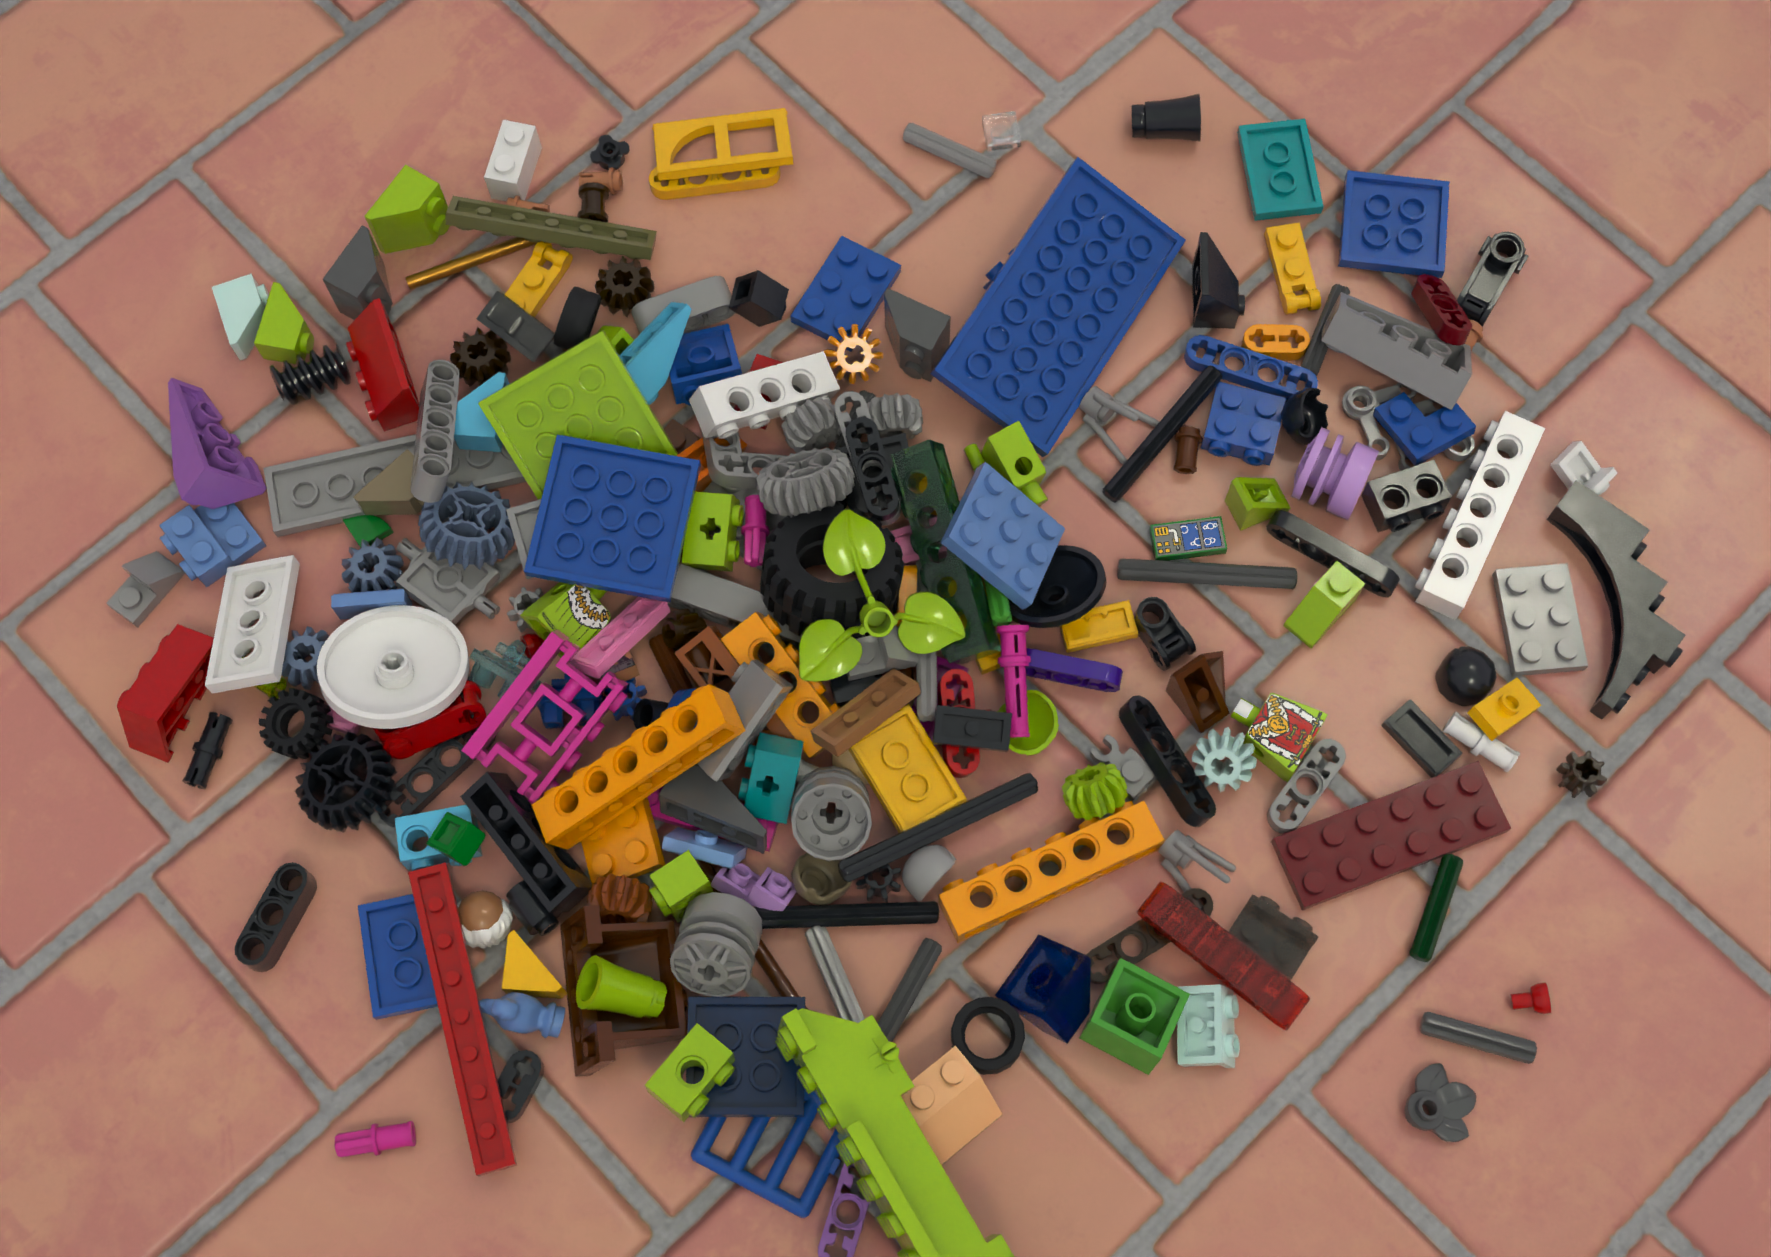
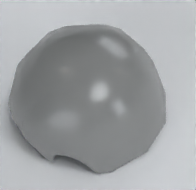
[902,845,956,902]

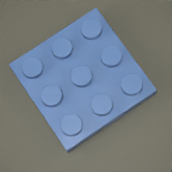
[940,462,1065,610]

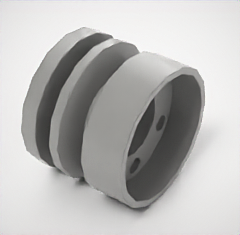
[791,766,872,861]
[670,892,763,997]

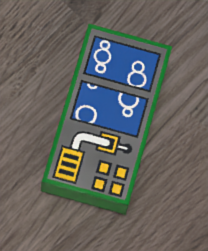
[1149,516,1228,561]

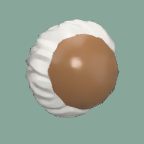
[457,890,513,949]

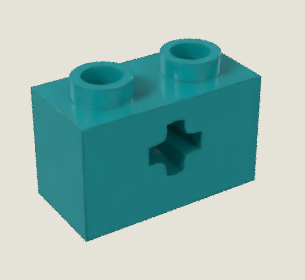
[738,732,804,824]

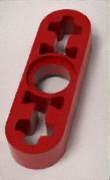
[937,669,980,778]

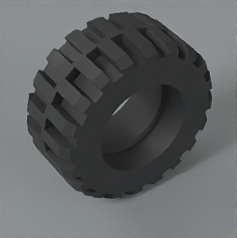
[760,504,904,639]

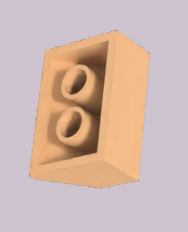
[901,1045,1002,1165]

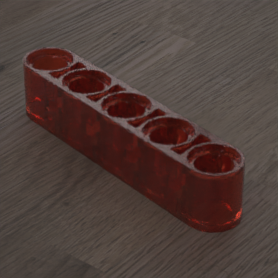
[1137,881,1310,1031]

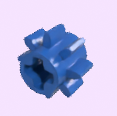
[604,677,647,721]

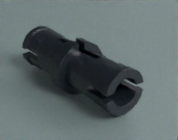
[182,712,233,789]

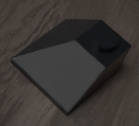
[1192,232,1245,329]

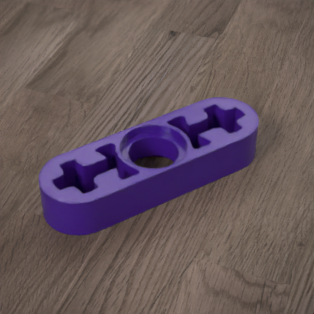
[1026,648,1123,692]

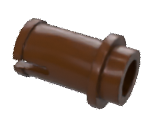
[1174,426,1203,474]

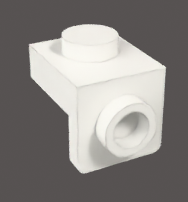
[1550,441,1617,495]

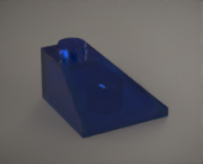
[995,934,1091,1044]

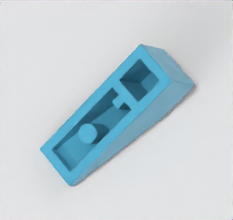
[619,302,692,405]

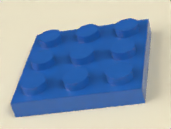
[1338,170,1450,278]

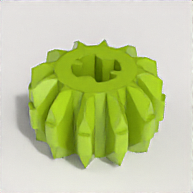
[1062,762,1128,820]

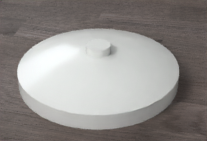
[317,605,469,729]

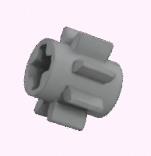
[507,587,544,632]

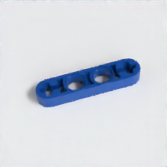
[1184,335,1318,400]

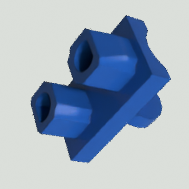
[537,674,606,729]

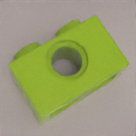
[645,1023,735,1122]

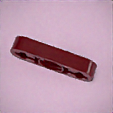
[1411,274,1472,346]

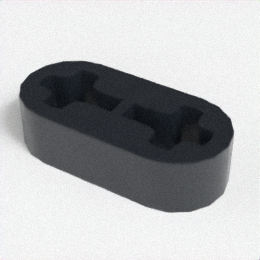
[498,1050,544,1123]

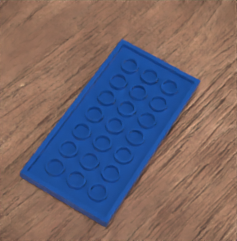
[930,157,1186,457]

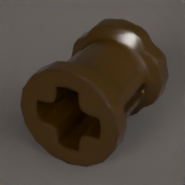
[577,183,609,222]

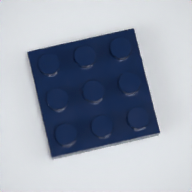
[686,997,805,1117]

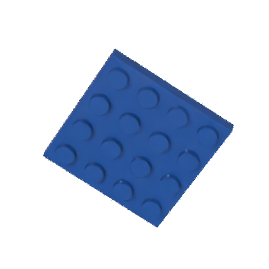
[524,434,701,602]

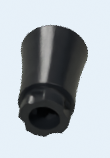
[1131,94,1201,142]

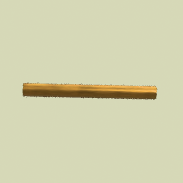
[405,237,537,290]

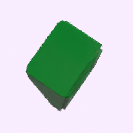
[426,812,486,866]

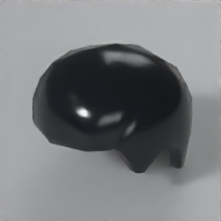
[1281,388,1328,445]
[1435,646,1497,706]

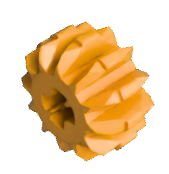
[824,324,883,384]

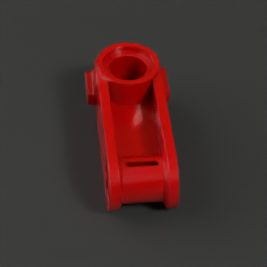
[373,681,486,760]

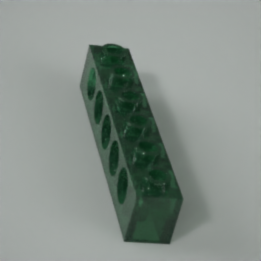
[890,440,1001,664]

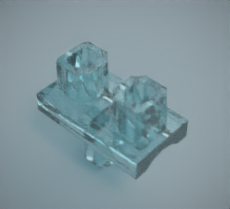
[469,640,542,699]

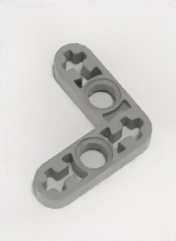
[701,404,787,489]

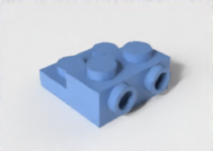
[159,503,266,587]

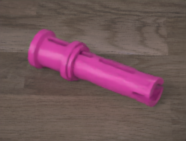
[996,625,1031,738]

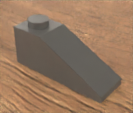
[659,764,767,854]

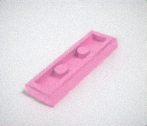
[570,597,671,679]

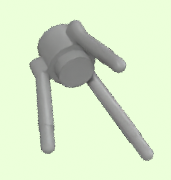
[1079,386,1159,464]
[1158,829,1236,925]

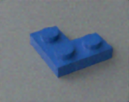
[1373,392,1476,466]

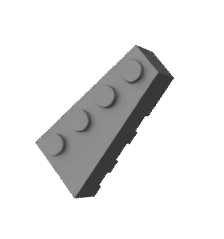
[1321,292,1472,410]

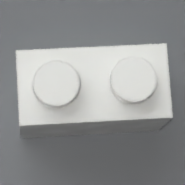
[484,120,542,202]

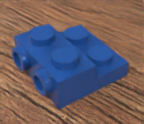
[669,324,742,406]
[1201,382,1286,466]

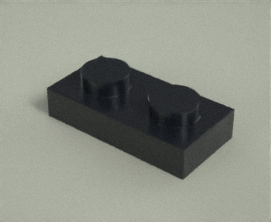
[932,705,1012,752]

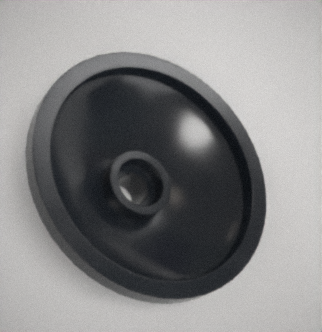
[1008,545,1106,628]

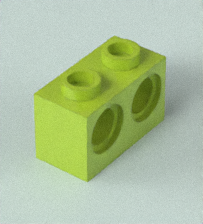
[649,850,713,923]

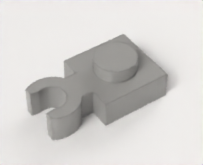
[1090,735,1155,801]

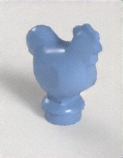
[479,992,565,1038]

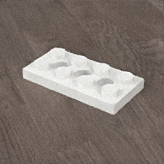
[205,555,300,694]

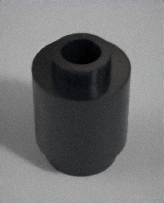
[506,880,561,936]

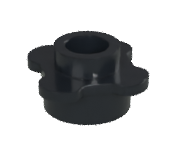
[590,135,630,170]

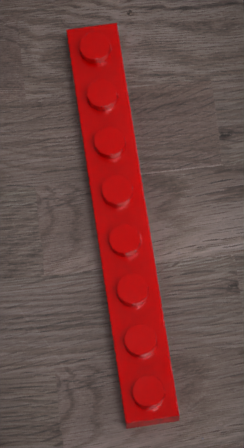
[408,862,517,1176]

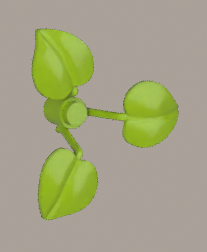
[799,509,965,682]

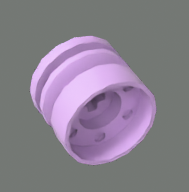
[1291,427,1379,520]

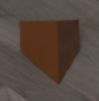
[1165,651,1230,733]

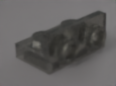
[1224,895,1318,981]

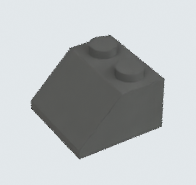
[323,225,393,320]
[884,288,951,382]

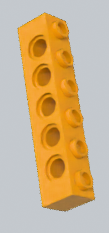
[531,684,746,850]
[938,801,1165,943]

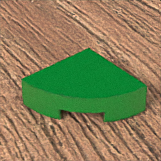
[343,515,394,548]

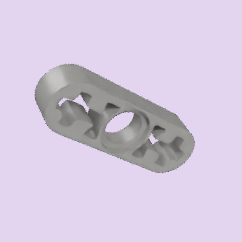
[1267,739,1346,834]

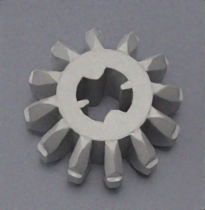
[866,393,923,439]
[781,397,841,453]

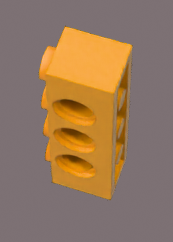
[721,612,841,758]

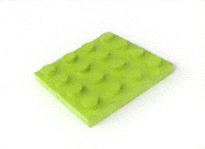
[478,329,678,500]

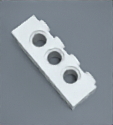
[689,351,840,439]

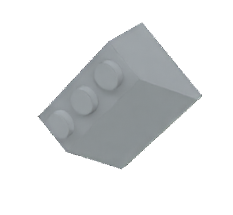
[697,660,793,782]

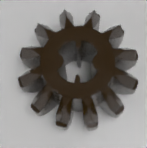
[595,256,655,317]
[450,327,511,387]

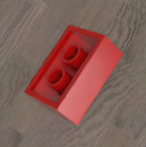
[346,298,419,432]

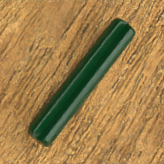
[1410,854,1463,962]

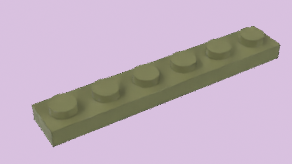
[446,196,657,260]

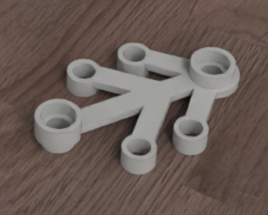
[1342,382,1475,471]

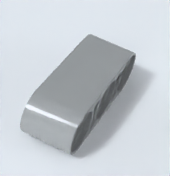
[631,276,735,334]

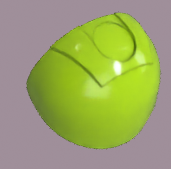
[997,690,1059,756]

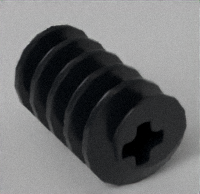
[269,343,351,405]

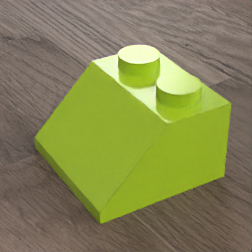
[364,164,450,254]

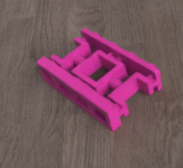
[461,630,628,804]

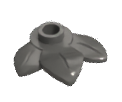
[1405,1063,1476,1142]

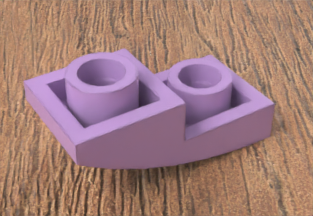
[711,863,797,911]

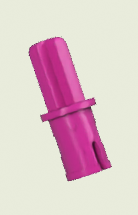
[741,495,770,567]
[334,1121,416,1157]

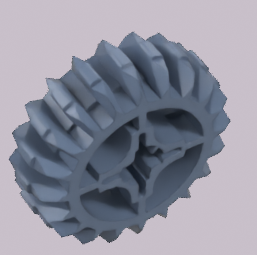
[418,481,515,571]

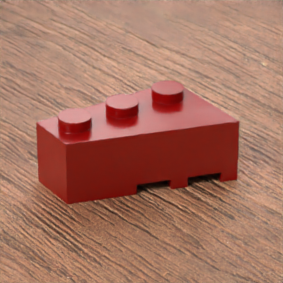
[117,624,214,763]

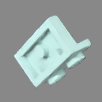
[1177,984,1240,1068]

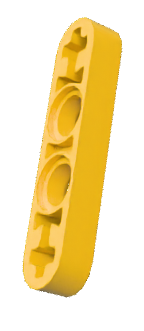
[649,152,781,200]

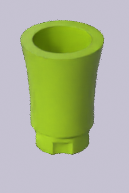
[576,955,667,1018]

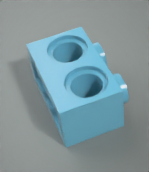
[395,805,482,871]

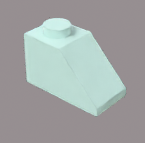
[212,273,269,361]

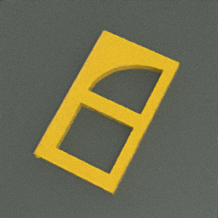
[652,108,793,181]

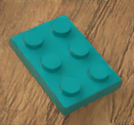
[1237,119,1324,221]

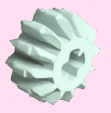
[1192,727,1257,793]

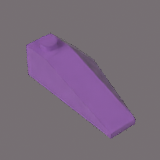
[168,378,267,509]

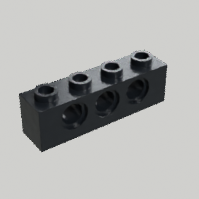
[460,772,592,913]

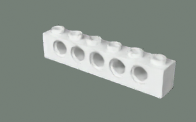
[1415,411,1545,620]

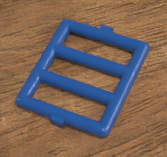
[691,1089,841,1218]

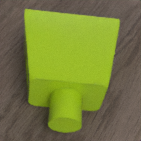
[981,421,1048,506]

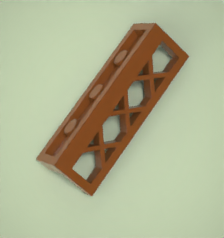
[674,626,796,746]

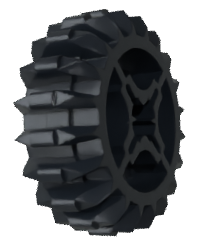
[295,731,397,833]

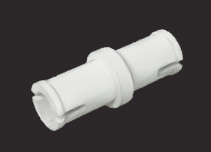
[1443,712,1520,773]

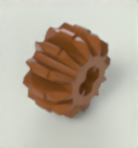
[587,873,653,924]

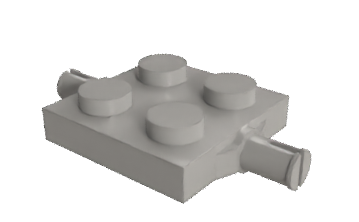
[396,538,500,625]

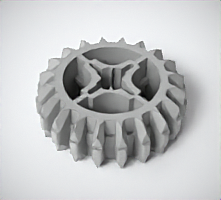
[756,448,855,516]

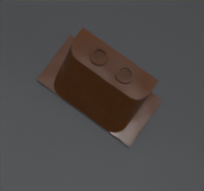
[560,905,688,1077]

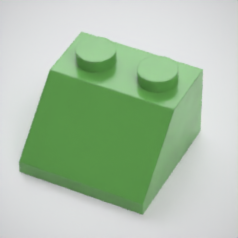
[1079,958,1190,1075]

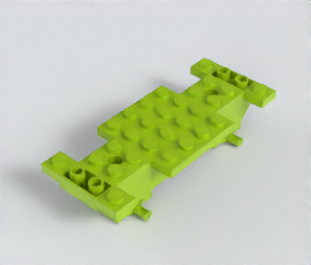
[775,1008,1015,1257]

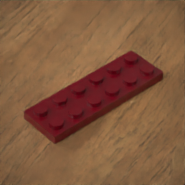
[1271,761,1511,910]

